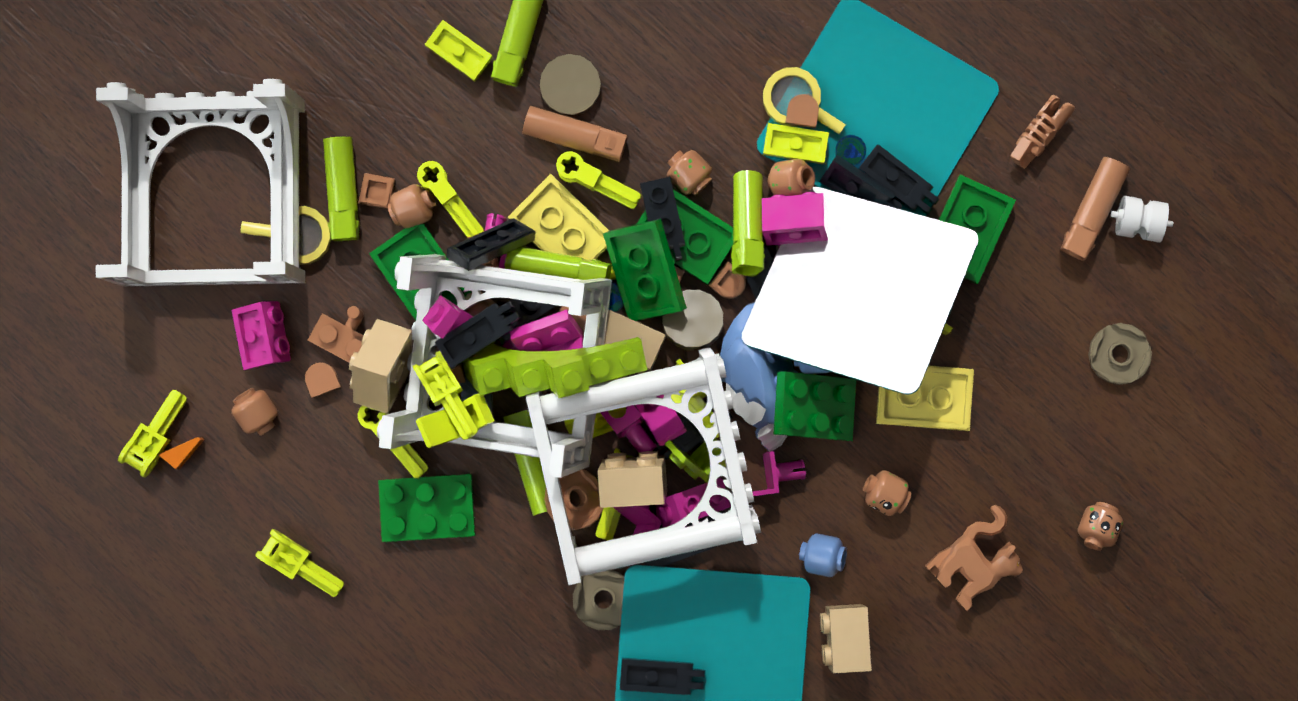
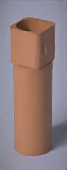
[522,106,628,162]
[1060,157,1130,261]

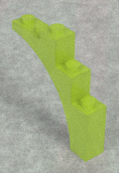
[463,337,647,398]

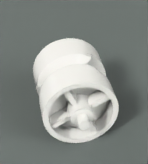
[1111,196,1173,243]

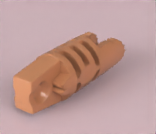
[1010,95,1075,169]

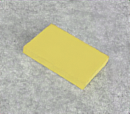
[508,174,609,260]
[876,366,974,431]

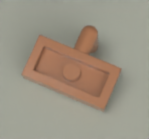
[308,306,364,362]

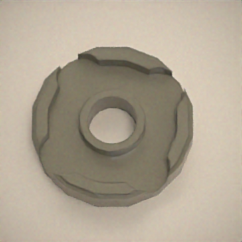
[1088,323,1152,385]
[573,570,624,630]

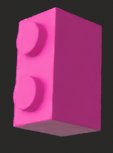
[762,192,828,246]

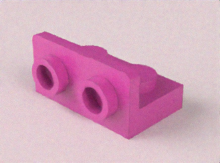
[231,301,291,370]
[510,309,584,351]

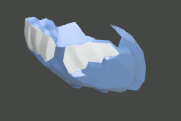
[720,302,798,452]

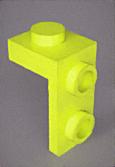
[416,393,495,448]

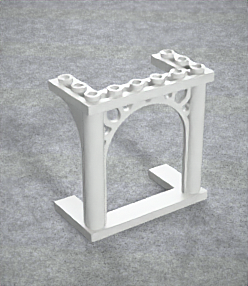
[96,79,305,286]
[377,254,612,478]
[526,348,761,585]

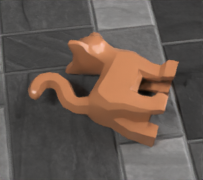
[925,505,1023,611]

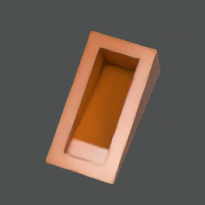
[158,437,204,470]

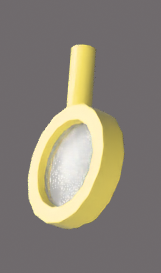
[763,67,846,135]
[241,206,331,265]

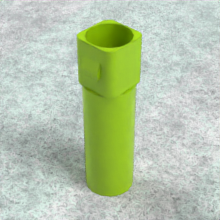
[491,0,543,87]
[323,137,360,242]
[731,170,765,277]
[505,247,612,280]
[503,410,547,516]

